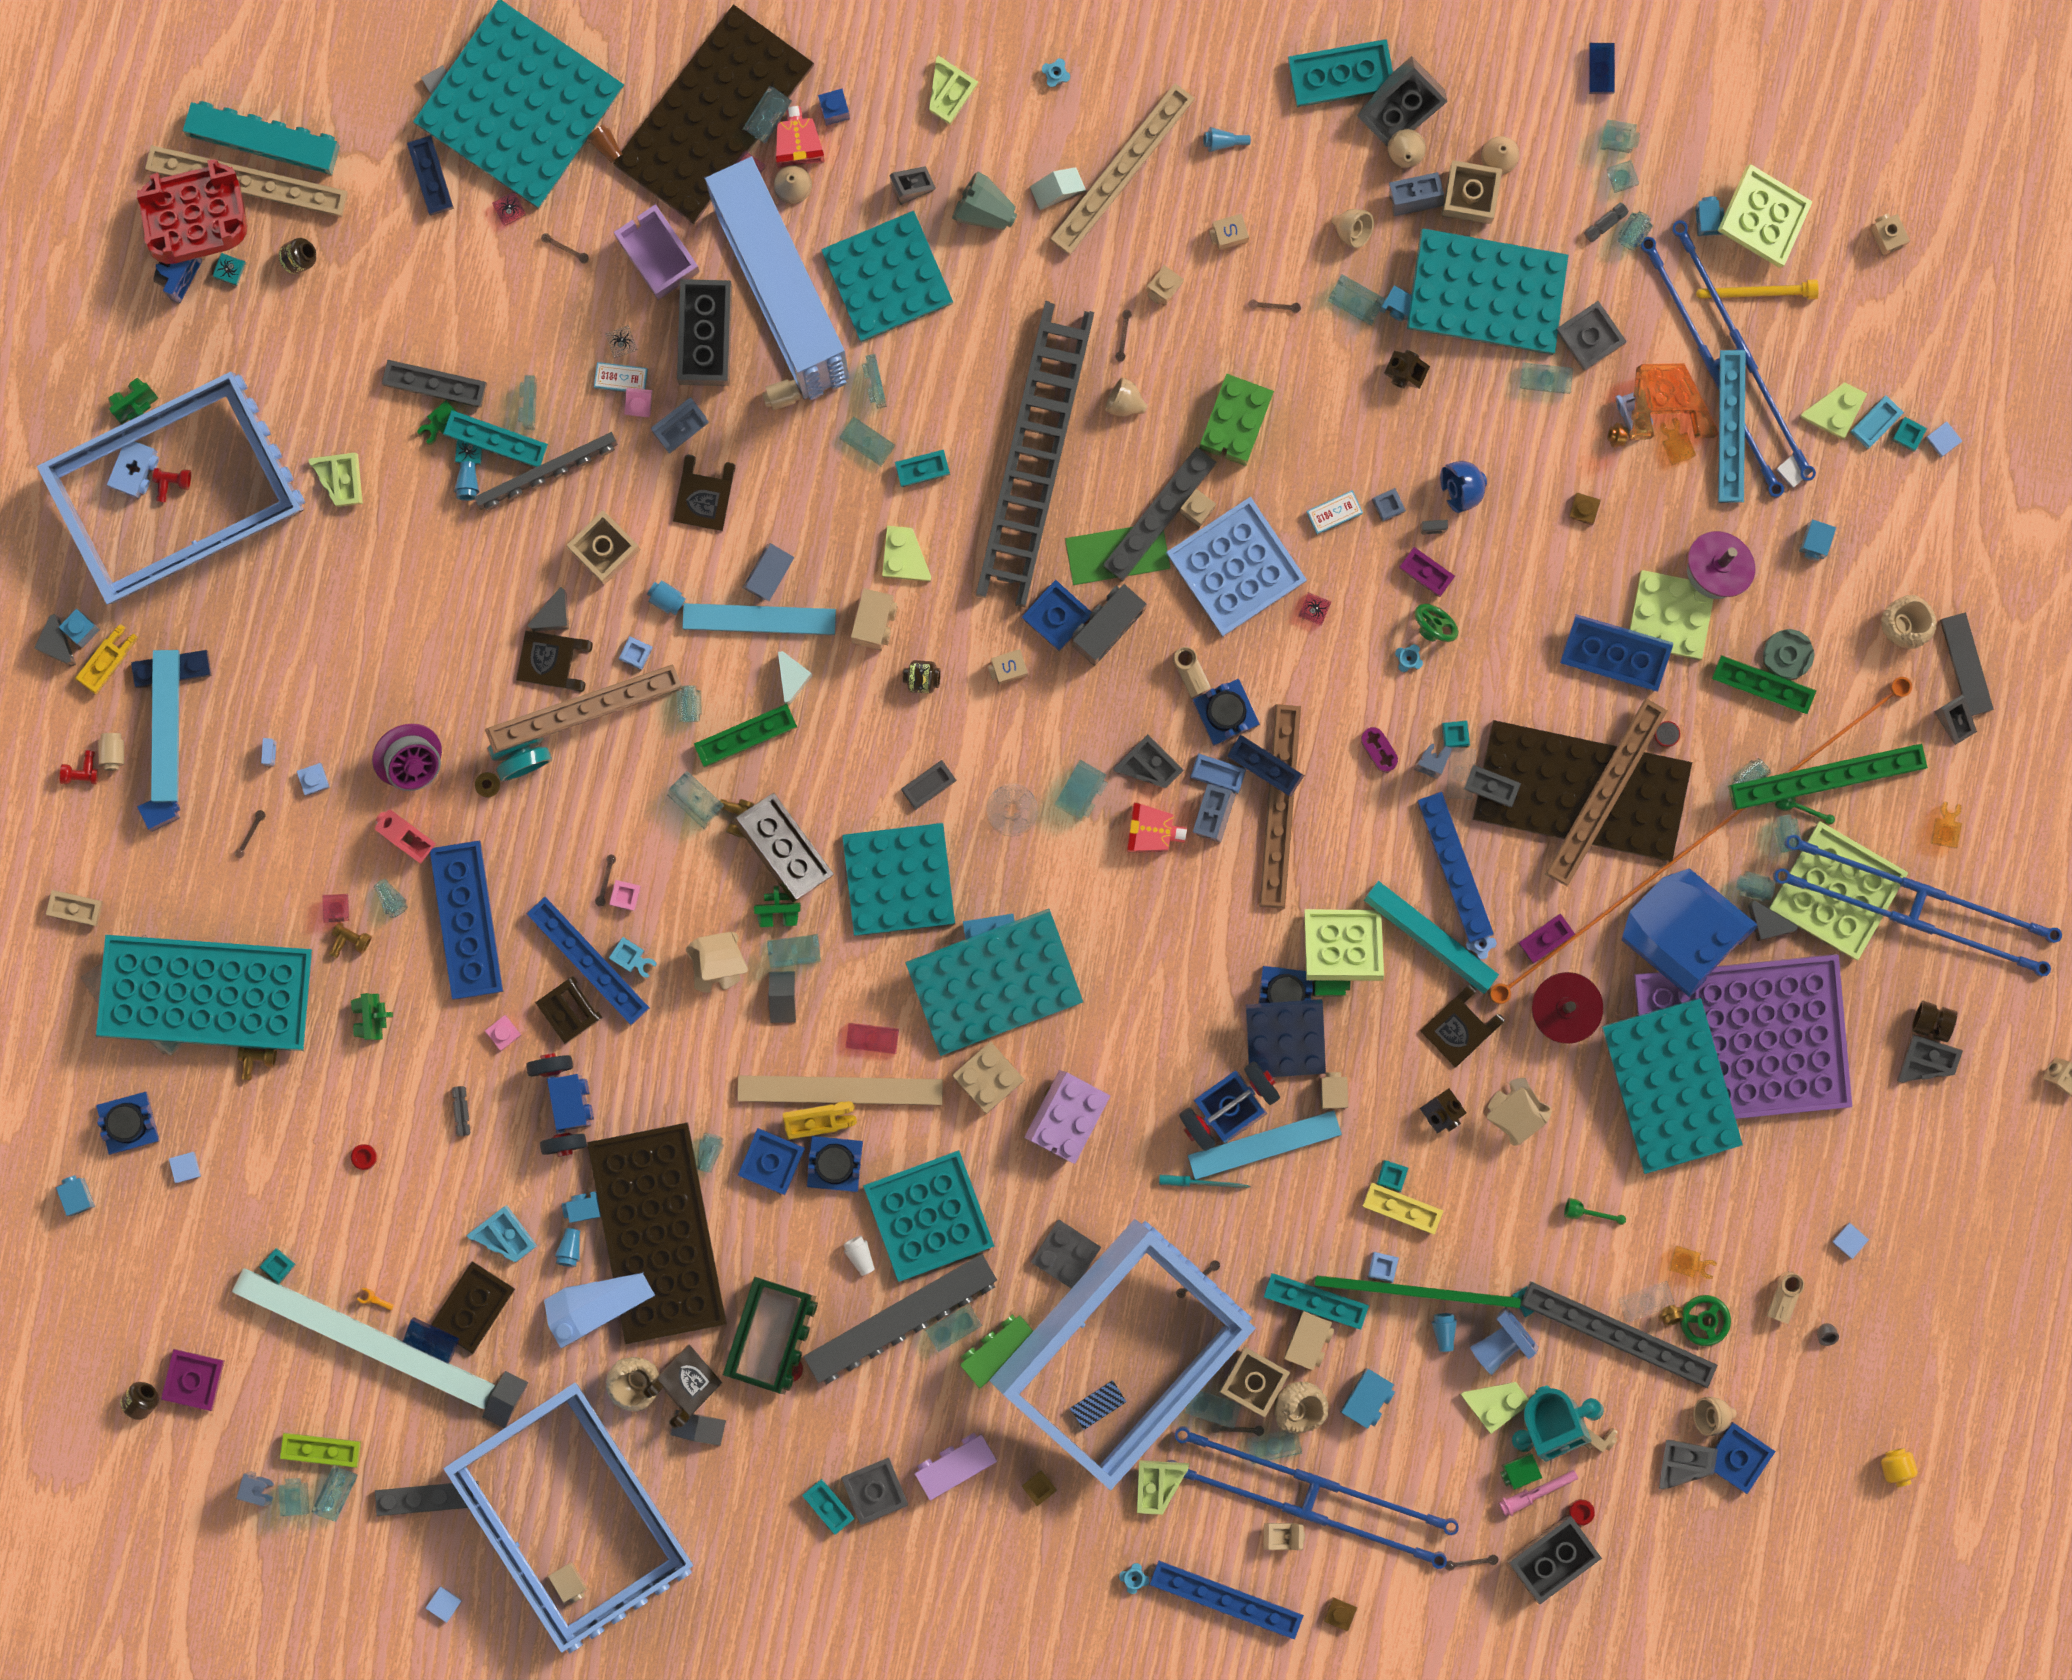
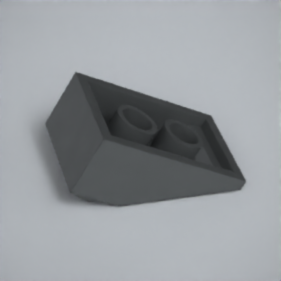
[1357,56,1448,147]

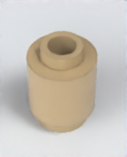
[762,379,801,411]
[98,733,124,771]

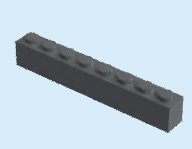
[803,1254,997,1385]

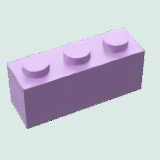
[915,1432,997,1500]

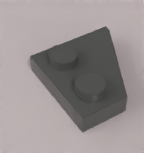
[1114,734,1184,788]
[1897,1034,1963,1083]
[1659,1440,1718,1489]

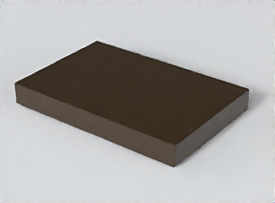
[430,1261,515,1354]

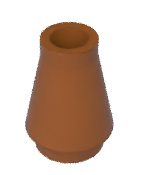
[588,124,622,163]

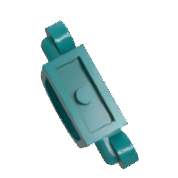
[1512,1385,1604,1462]

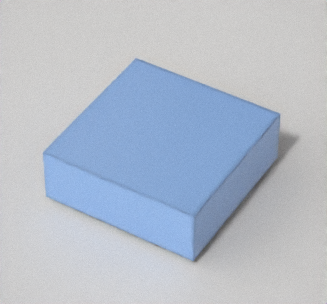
[1926,422,1962,457]
[619,636,653,670]
[261,738,277,766]
[169,1152,201,1183]
[1832,1223,1869,1259]
[1368,1252,1399,1283]
[426,1586,462,1623]

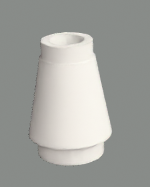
[843,1236,875,1276]

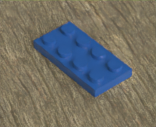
[1560,614,1673,692]

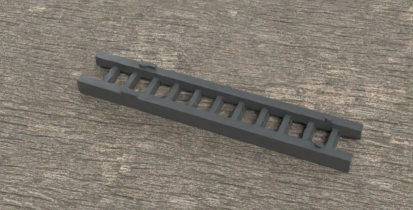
[976,301,1095,608]

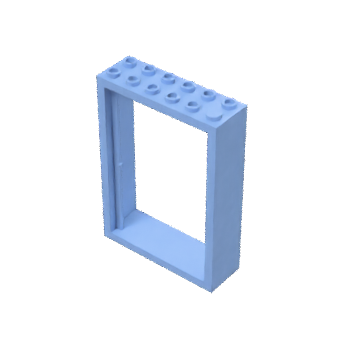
[705,156,849,400]
[37,372,305,605]
[989,1219,1256,1491]
[443,1382,694,1654]

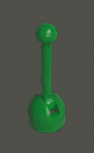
[1775,797,1835,825]
[1564,1198,1626,1225]

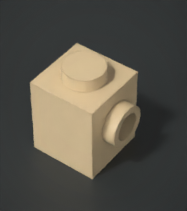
[1871,213,1910,256]

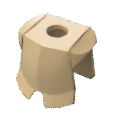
[686,931,748,993]
[1487,1078,1552,1146]

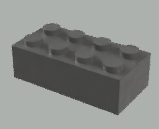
[677,279,733,386]

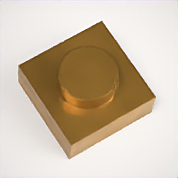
[1569,493,1601,525]
[1021,1470,1057,1506]
[1324,1597,1358,1631]

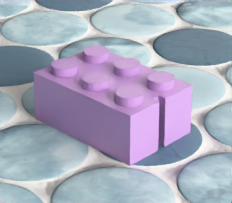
[614,204,700,300]
[1024,1070,1110,1164]

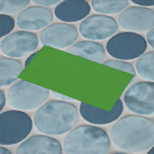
[1065,527,1171,585]

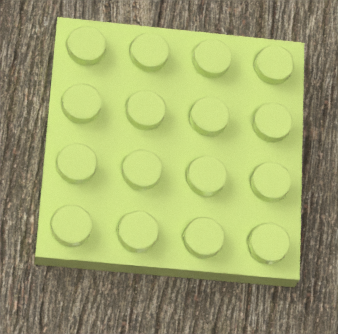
[1769,821,1908,961]

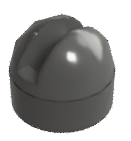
[1817,1323,1839,1346]

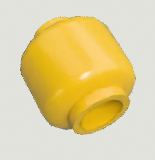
[1881,1448,1918,1488]

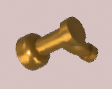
[718,799,754,839]
[329,922,372,958]
[237,1047,277,1080]

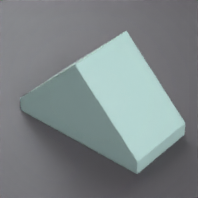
[1030,167,1086,210]
[778,651,812,705]

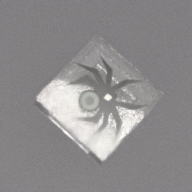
[605,325,638,359]

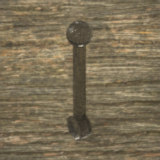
[541,233,589,264]
[1248,299,1301,313]
[1116,309,1132,362]
[235,810,266,858]
[595,854,616,906]
[1176,1260,1220,1298]
[1211,1423,1264,1436]
[1445,1554,1498,1571]

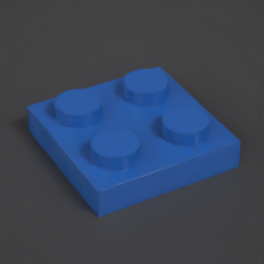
[1022,579,1092,652]
[738,1128,805,1195]
[1714,1422,1776,1494]

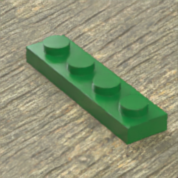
[1712,655,1817,714]
[694,704,798,768]

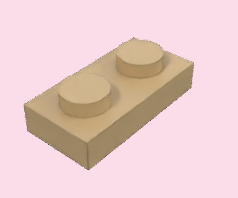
[46,890,103,926]

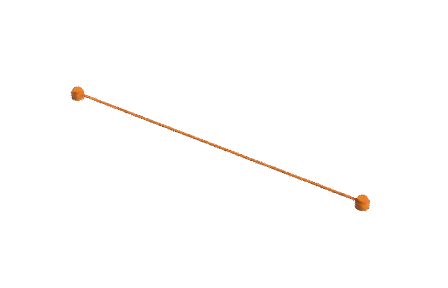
[1490,677,1912,1004]

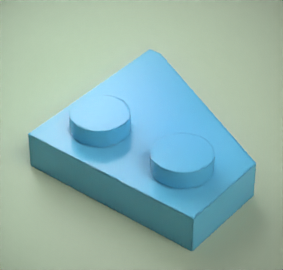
[466,1205,537,1262]

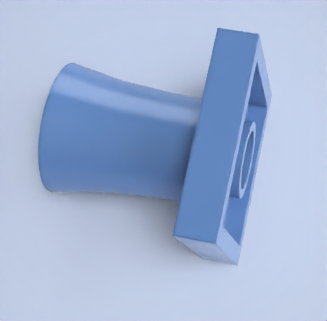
[1470,1307,1539,1375]

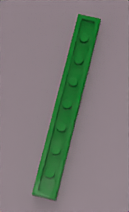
[1728,743,1928,810]
[1314,1275,1521,1308]

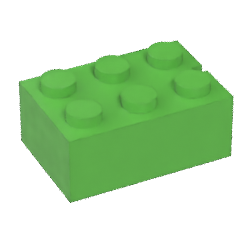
[1199,373,1274,466]
[960,1314,1033,1389]

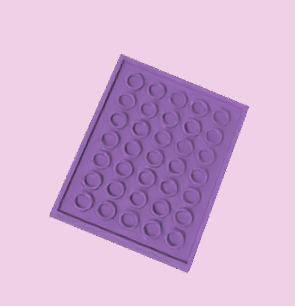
[1634,954,1852,1119]

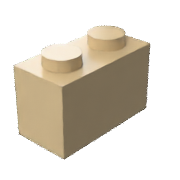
[1283,1311,1334,1370]

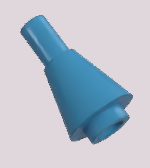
[1203,127,1251,152]

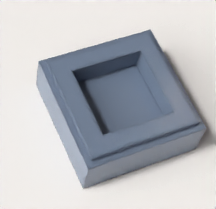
[1372,488,1406,522]

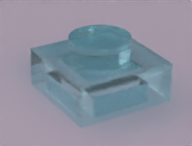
[1607,160,1640,193]

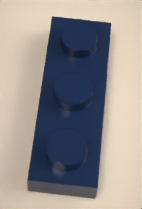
[407,136,454,216]
[131,650,212,688]
[1227,735,1305,797]

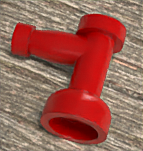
[152,468,192,502]
[59,750,98,785]

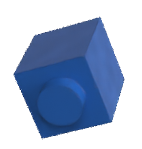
[818,89,850,126]
[138,800,181,832]

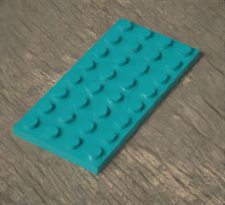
[96,935,312,1051]

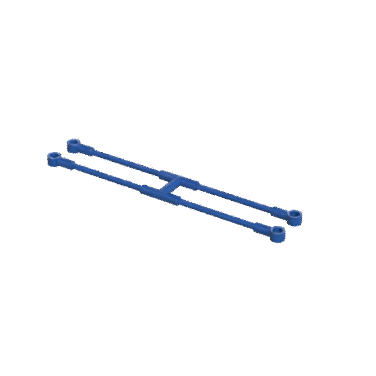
[1641,220,1816,498]
[1773,835,2062,976]
[1166,1426,1459,1569]

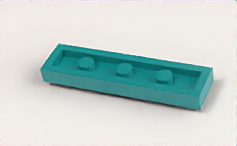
[443,410,548,468]
[1263,1273,1369,1330]

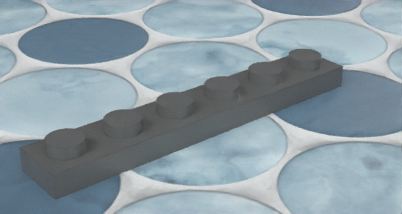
[474,432,618,510]
[1103,447,1217,582]

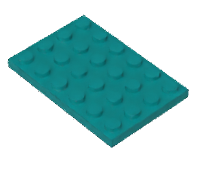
[1407,228,1569,355]
[905,908,1083,1056]
[1601,997,1743,1174]

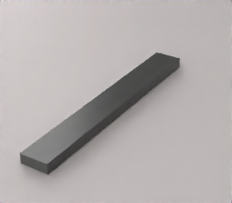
[1520,1281,1718,1388]

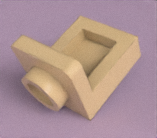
[1584,1428,1618,1452]
[1263,1523,1305,1550]

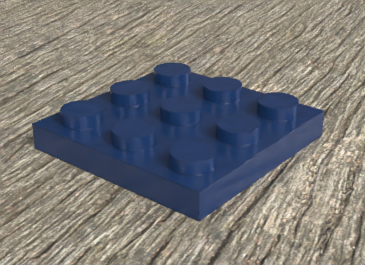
[1245,999,1326,1077]

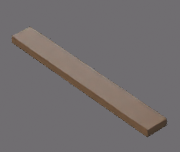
[485,664,682,754]
[1545,698,1668,887]
[1259,704,1301,909]

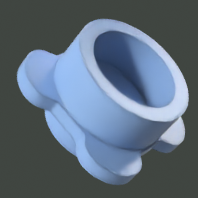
[1466,937,1497,959]

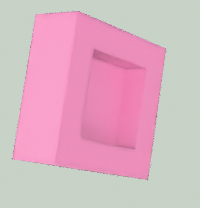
[624,388,652,417]
[609,880,641,911]
[485,1015,521,1051]

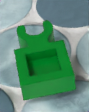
[417,400,457,445]

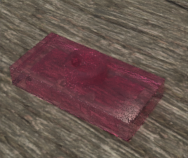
[846,1023,899,1054]

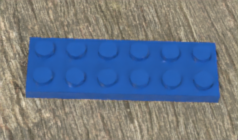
[430,840,504,1000]

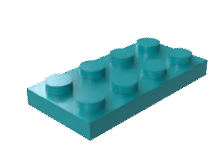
[1288,39,1393,107]

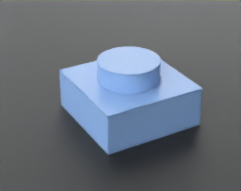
[297,763,330,796]

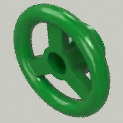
[1415,604,1459,642]
[1680,1295,1731,1346]

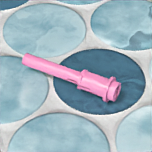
[1499,1470,1578,1517]

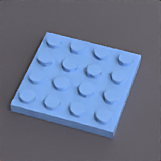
[1166,496,1307,637]

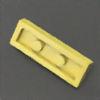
[1362,1183,1443,1235]

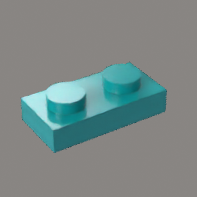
[895,449,950,488]
[802,1479,855,1535]

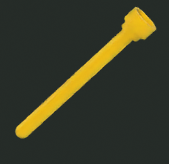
[1696,279,1819,300]

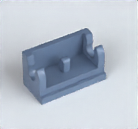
[1389,172,1444,216]
[651,397,709,454]
[742,543,795,601]
[1414,744,1452,779]
[1193,784,1236,843]
[236,1471,274,1507]

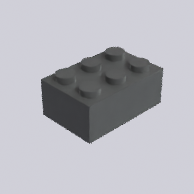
[1072,584,1147,666]
[1506,1515,1602,1604]

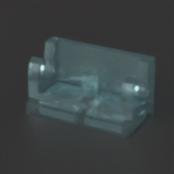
[1328,274,1386,325]
[667,771,724,830]
[767,934,822,969]

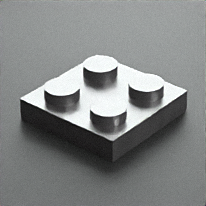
[1556,301,1627,371]
[1031,1219,1101,1289]
[841,1457,908,1525]

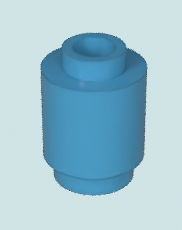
[647,580,686,616]

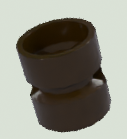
[1912,1001,1958,1043]

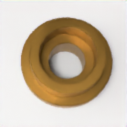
[1607,422,1628,448]
[475,772,501,798]
[1658,1305,1684,1326]

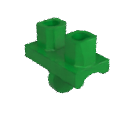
[108,378,159,425]
[754,886,801,927]
[351,993,393,1040]

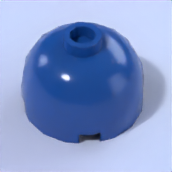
[1440,461,1487,513]

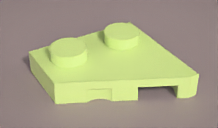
[929,55,978,125]
[1800,383,1867,439]
[308,453,363,507]
[1460,1382,1529,1434]

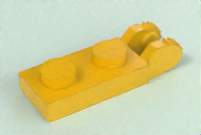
[75,624,138,695]
[783,1101,857,1139]

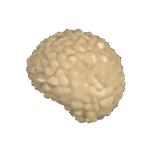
[1881,595,1937,649]
[605,1357,659,1412]
[1274,1382,1329,1434]

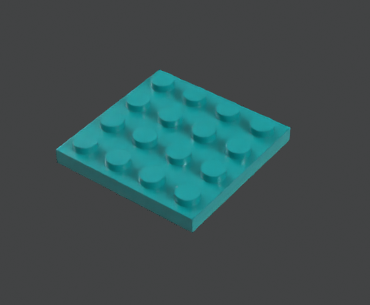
[821,210,954,342]
[842,823,955,936]
[863,1150,995,1282]

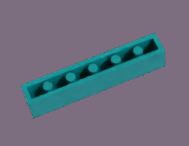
[183,101,340,175]

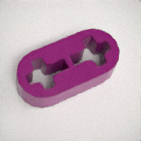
[1361,727,1398,772]

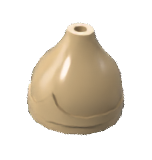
[1387,129,1426,168]
[1481,136,1519,174]
[774,166,812,204]
[1332,209,1374,248]
[1105,377,1148,417]
[1693,1397,1737,1436]

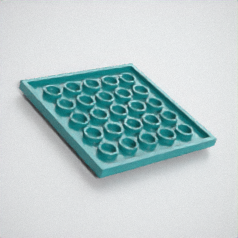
[413,0,624,209]

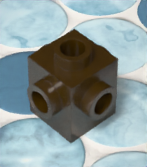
[1384,350,1430,389]
[1420,1088,1467,1134]

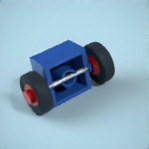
[526,1053,594,1157]
[1179,1061,1280,1151]

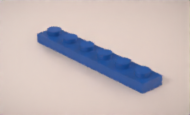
[1417,792,1494,944]
[527,897,650,1026]
[1149,1560,1304,1640]

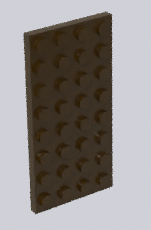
[613,4,814,224]
[1472,720,1692,862]
[587,1122,727,1344]

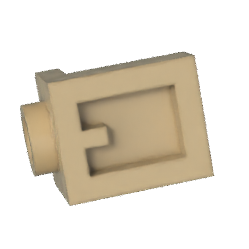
[1146,265,1184,305]
[2043,1057,2072,1097]

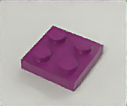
[161,1349,225,1411]

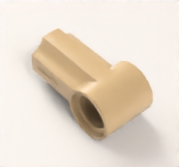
[1173,647,1211,698]
[1766,1271,1805,1324]

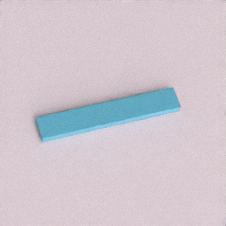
[1718,350,1746,503]
[683,603,836,635]
[151,650,180,803]
[1187,1111,1342,1180]

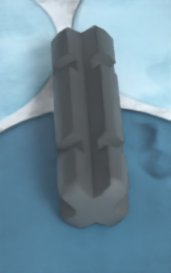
[1584,203,1629,242]
[452,1086,471,1137]

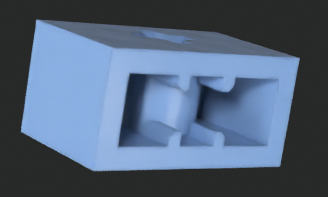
[107,441,159,499]

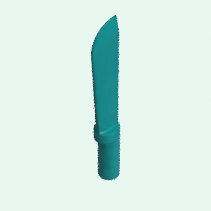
[1159,1174,1251,1188]

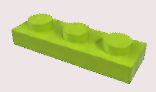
[280,1433,361,1468]

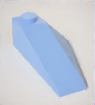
[544,1273,655,1348]

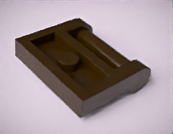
[535,976,603,1044]

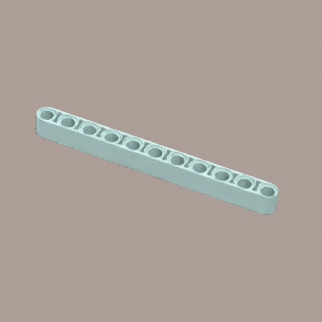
[232,1268,496,1409]

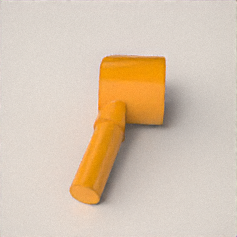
[357,1288,394,1311]

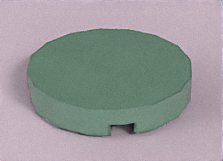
[1763,629,1815,680]

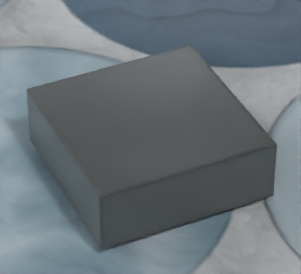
[1420,520,1448,535]

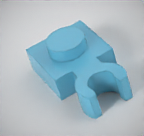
[609,937,657,978]

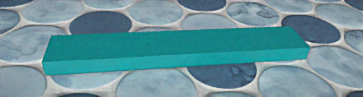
[1364,880,1499,994]

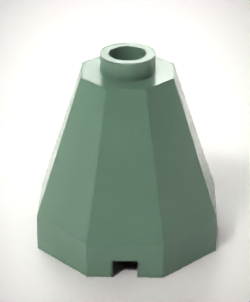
[952,172,1017,230]

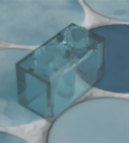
[1055,760,1108,821]

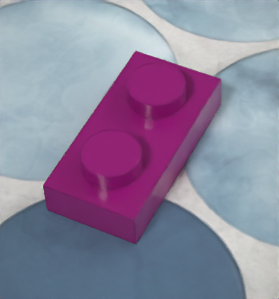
[1399,547,1455,597]
[1518,913,1575,964]

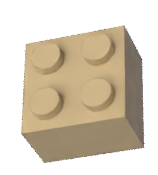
[1442,160,1502,224]
[567,510,641,585]
[851,588,898,651]
[952,1041,1025,1114]
[1219,1347,1290,1417]

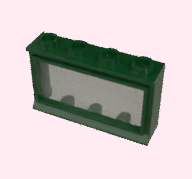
[722,1277,818,1395]

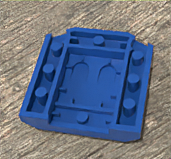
[1622,868,1757,997]

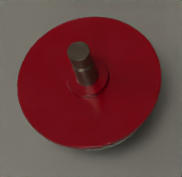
[1532,972,1604,1044]

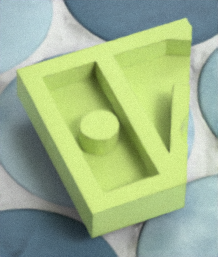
[882,526,931,582]
[1137,1460,1189,1515]

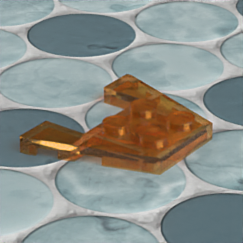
[1629,363,1719,440]

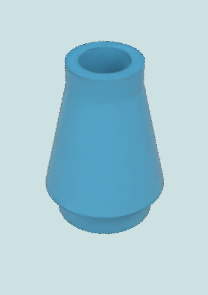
[454,461,479,501]
[555,1228,581,1267]
[1432,1313,1457,1352]

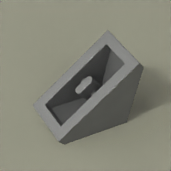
[889,166,936,205]
[528,587,569,632]
[34,614,76,666]
[1934,695,1977,745]
[1748,900,1798,941]
[769,971,796,1023]
[482,1371,529,1428]
[670,1410,726,1446]

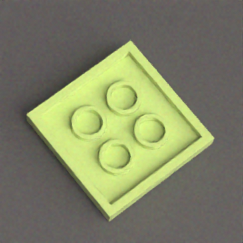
[1717,164,1812,268]
[1629,570,1714,660]
[1304,909,1384,981]

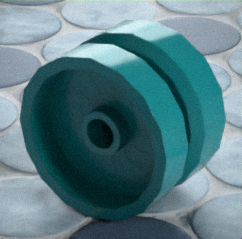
[487,737,553,782]

